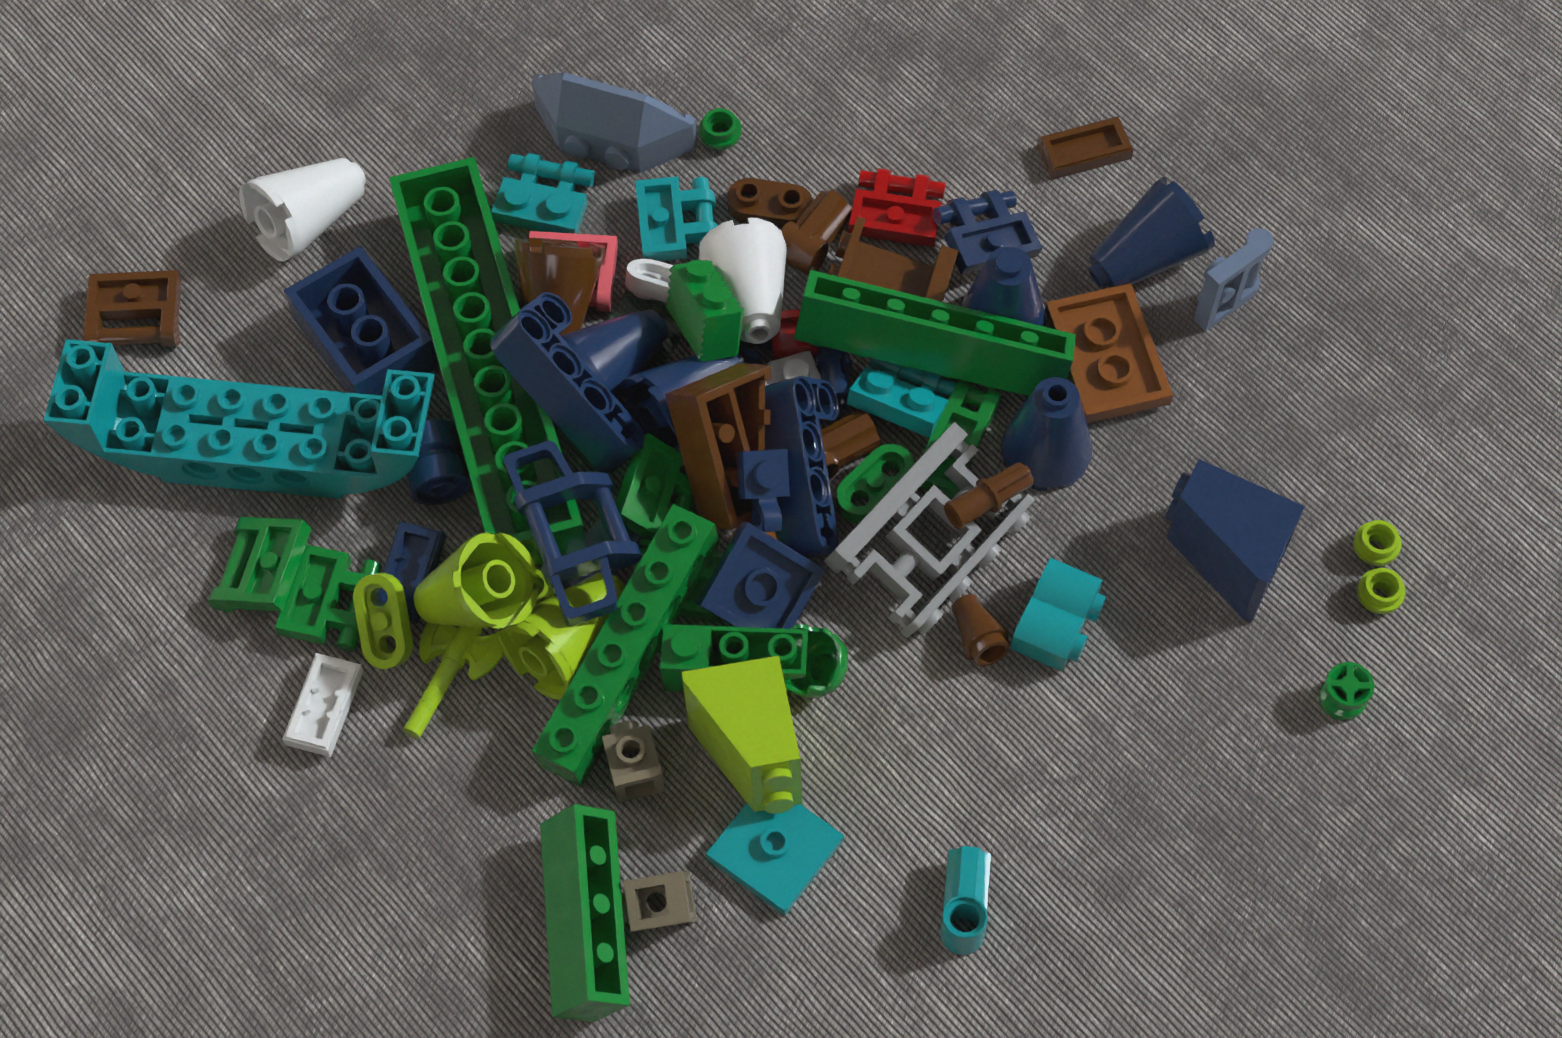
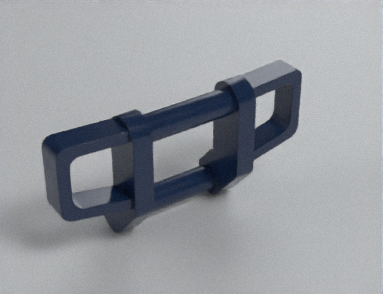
[504,441,642,626]

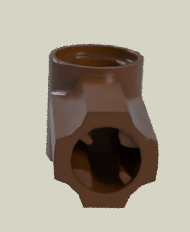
[781,190,852,276]
[821,410,880,481]

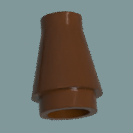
[951,594,1009,666]

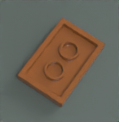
[1045,283,1173,423]

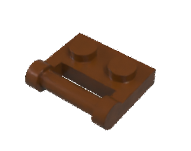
[84,270,182,348]

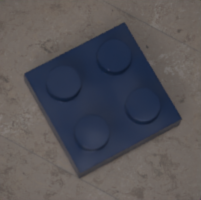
[695,521,825,629]

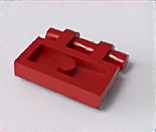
[849,168,946,247]

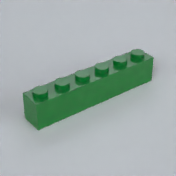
[794,270,1076,397]

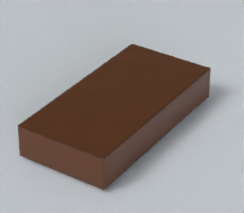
[1037,117,1133,180]

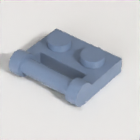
[1193,228,1274,332]

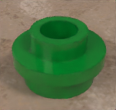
[699,108,742,150]

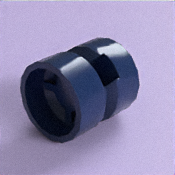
[407,419,471,506]

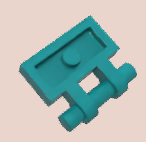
[491,153,595,234]
[635,176,718,261]
[846,358,957,438]

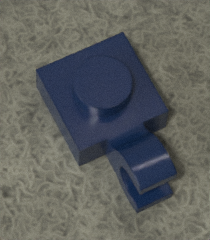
[736,449,790,532]

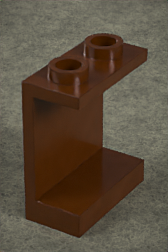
[829,216,958,302]

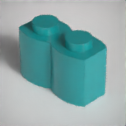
[1011,558,1106,672]

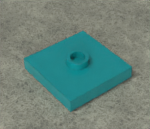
[706,803,844,916]

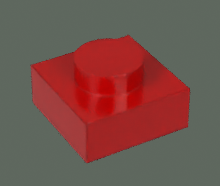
[771,309,818,360]

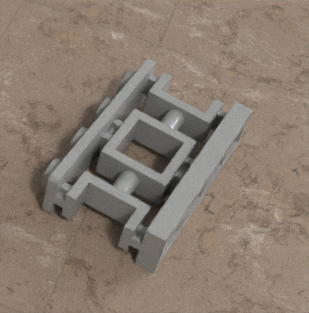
[823,422,1035,638]

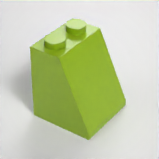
[682,656,802,814]

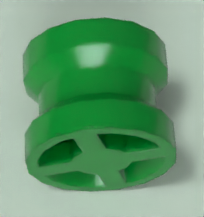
[1318,662,1375,721]

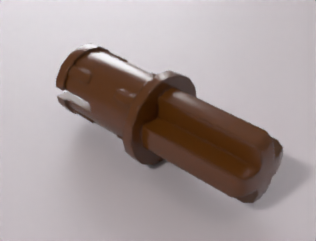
[944,463,1034,530]

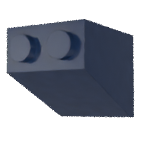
[1165,459,1305,623]

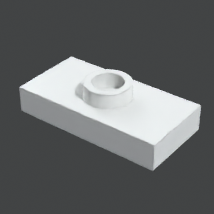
[282,653,363,757]

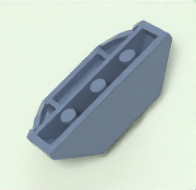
[531,73,697,173]

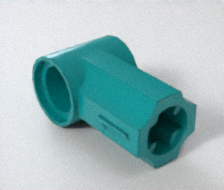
[940,846,991,955]

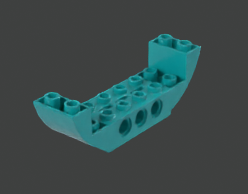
[43,339,434,499]

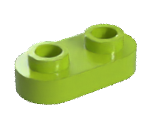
[353,573,413,669]

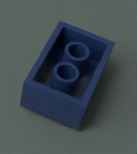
[284,246,439,396]

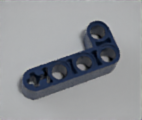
[490,292,645,473]
[764,376,839,559]

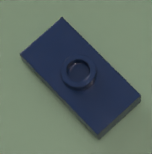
[379,521,447,624]

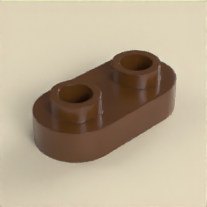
[727,178,813,229]

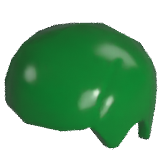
[784,624,848,698]

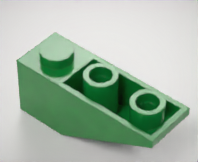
[660,624,808,692]

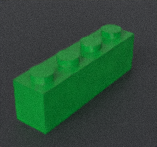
[540,804,630,1022]

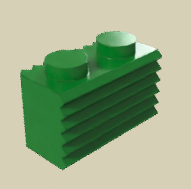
[666,260,744,362]

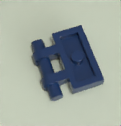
[933,190,1043,275]

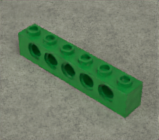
[532,504,719,787]

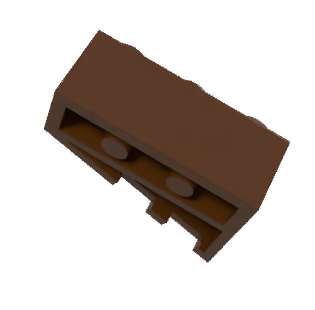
[665,363,771,530]

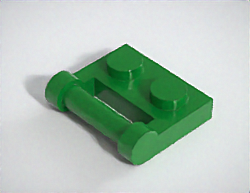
[208,517,312,612]

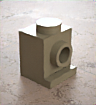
[602,721,665,803]
[621,871,697,932]

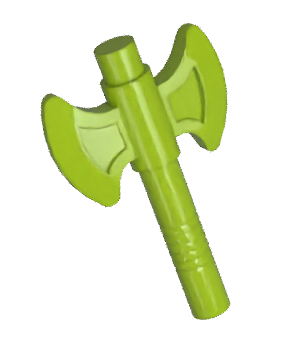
[403,623,504,739]

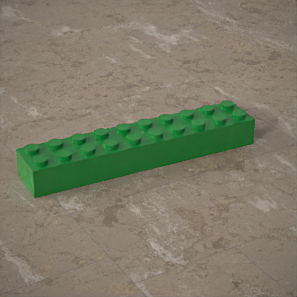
[389,157,587,565]

